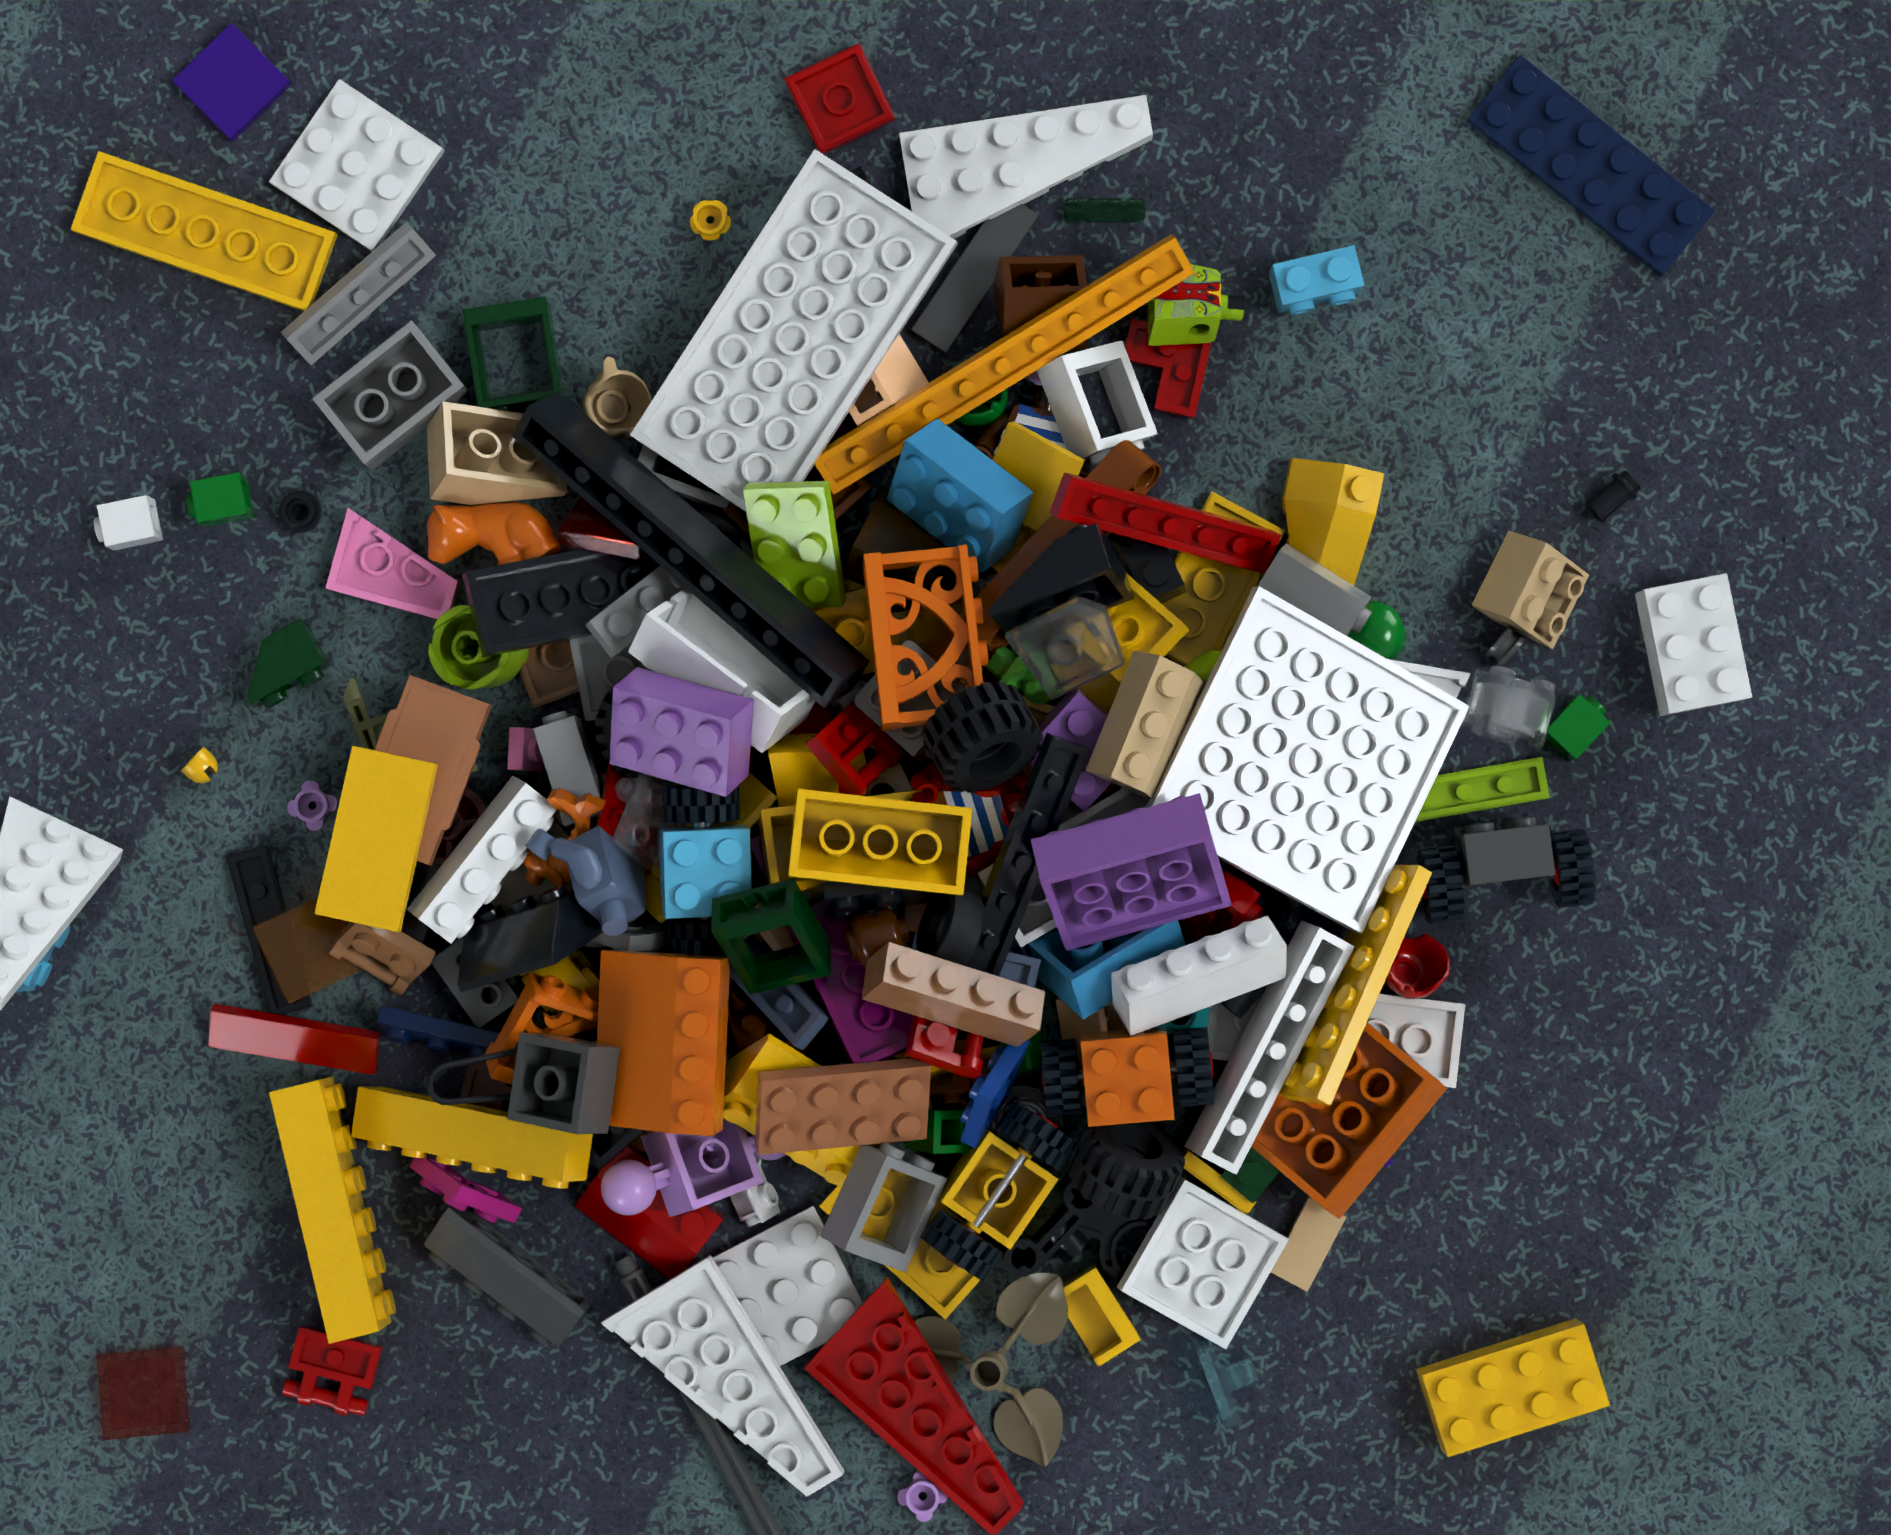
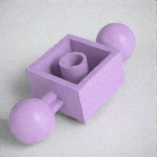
[601,1117,786,1217]

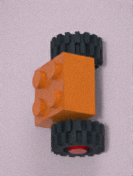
[1041,1026,1214,1127]

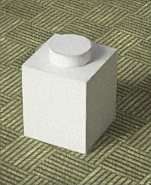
[94,495,163,550]

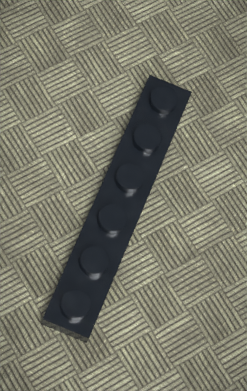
[964,732,1090,976]

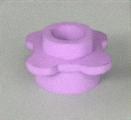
[287,781,338,831]
[897,1471,948,1522]

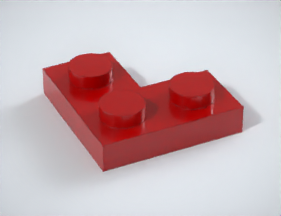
[1125,318,1212,420]

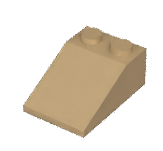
[427,401,567,505]

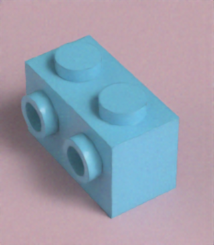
[1268,245,1365,315]

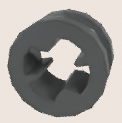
[1484,626,1525,668]

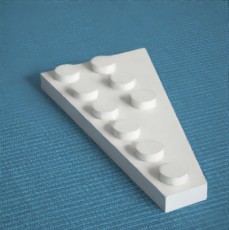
[601,1255,844,1496]

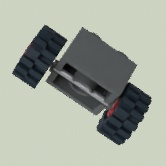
[1417,817,1596,924]

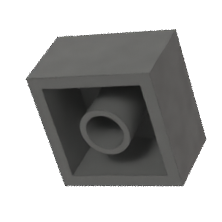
[507,1033,620,1134]

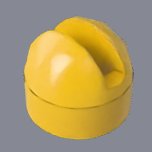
[181,746,218,784]

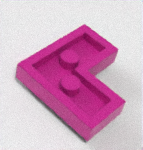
[409,1156,522,1223]

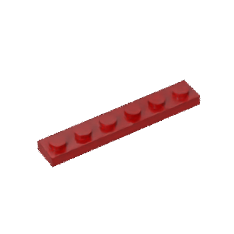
[1049,472,1281,574]

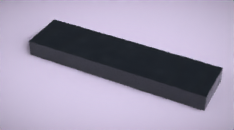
[226,845,313,1015]

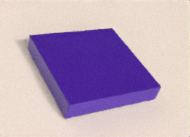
[172,22,292,142]

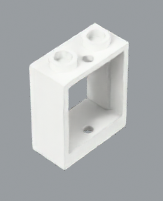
[1037,340,1158,466]

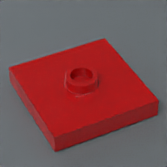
[784,43,895,155]

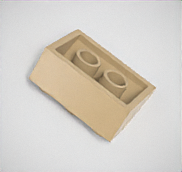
[1085,651,1206,800]

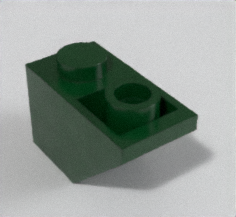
[247,619,331,709]

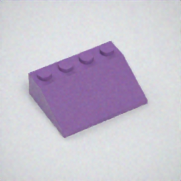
[1031,793,1232,951]

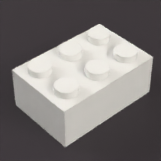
[1635,573,1752,716]

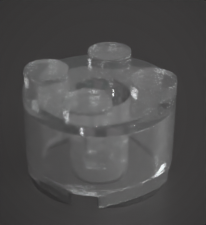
[1461,666,1557,748]

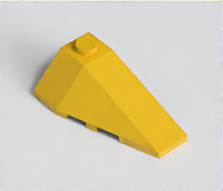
[1282,458,1384,585]

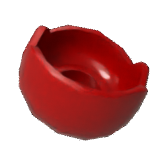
[1385,934,1450,999]

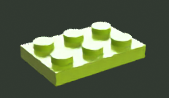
[743,481,846,608]

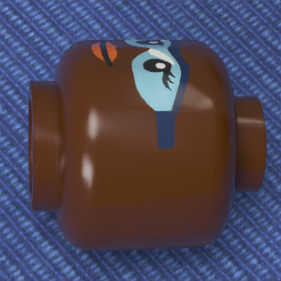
[844,907,910,967]

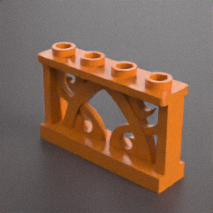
[863,544,991,731]
[484,973,599,1085]

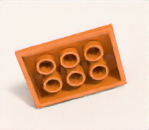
[597,950,730,1136]
[1251,1022,1448,1219]

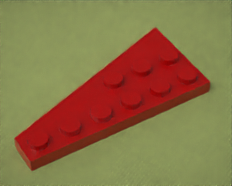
[804,1277,1024,1535]

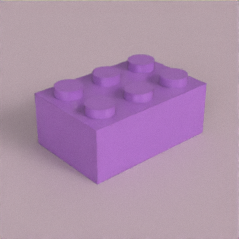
[609,667,754,797]

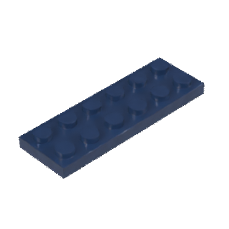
[1466,54,1716,277]

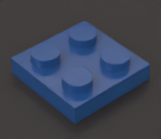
[960,1041,1029,1148]

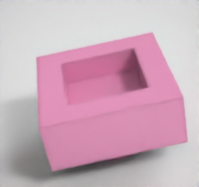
[507,727,543,772]

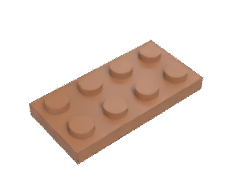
[755,1058,931,1155]

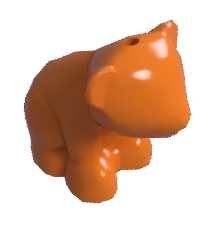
[427,501,561,565]

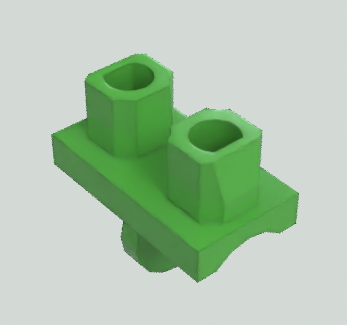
[985,643,1058,704]

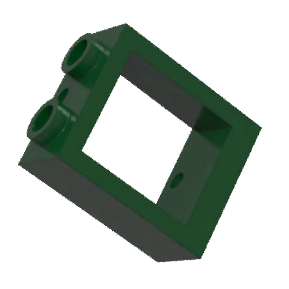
[463,296,565,412]
[711,878,831,994]

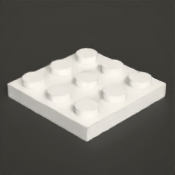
[269,79,444,252]
[1117,1176,1289,1349]
[712,1205,863,1366]

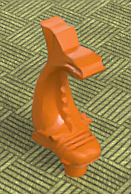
[522,787,606,886]

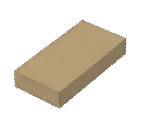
[1271,1196,1346,1292]

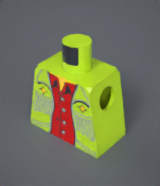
[1147,264,1244,346]

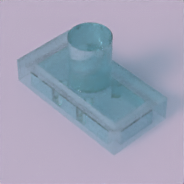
[1193,1339,1259,1429]

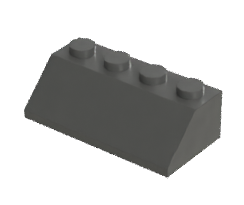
[423,1206,593,1348]

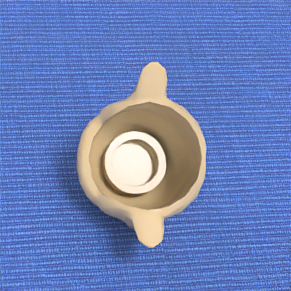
[582,356,652,439]

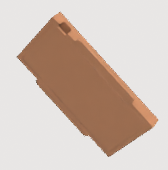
[375,675,492,865]

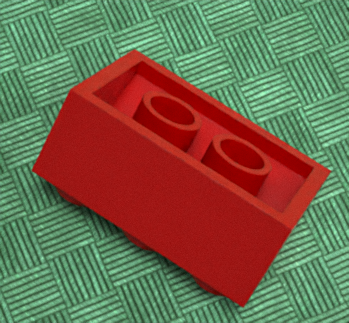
[575,1145,726,1279]

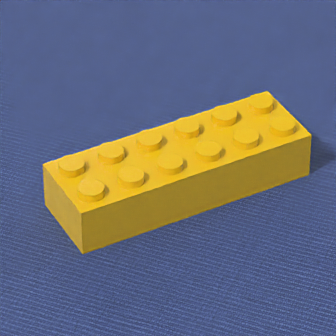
[269,1076,396,1344]

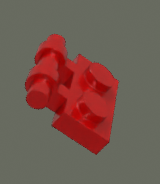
[282,1325,384,1416]

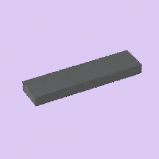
[911,204,1039,355]

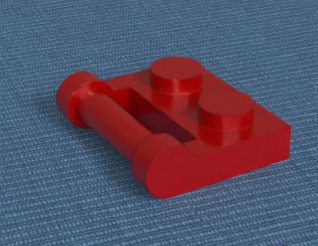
[806,700,903,796]
[905,1015,984,1078]

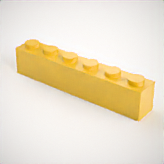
[351,1086,593,1189]

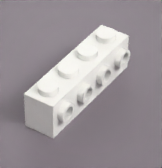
[407,776,557,944]
[1111,915,1287,1036]

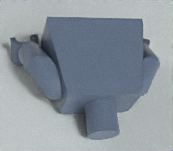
[525,825,646,936]

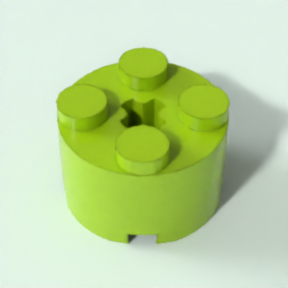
[428,605,529,689]

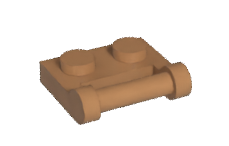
[328,922,436,996]

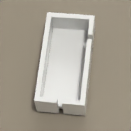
[628,588,816,753]

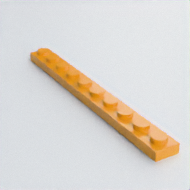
[815,234,1195,495]

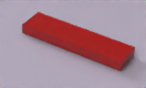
[208,1003,380,1075]

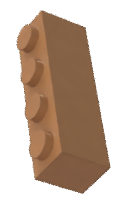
[862,942,1045,1047]

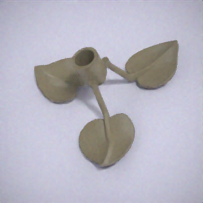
[914,1272,1068,1467]

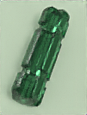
[1064,198,1146,223]

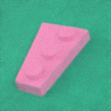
[325,508,460,619]

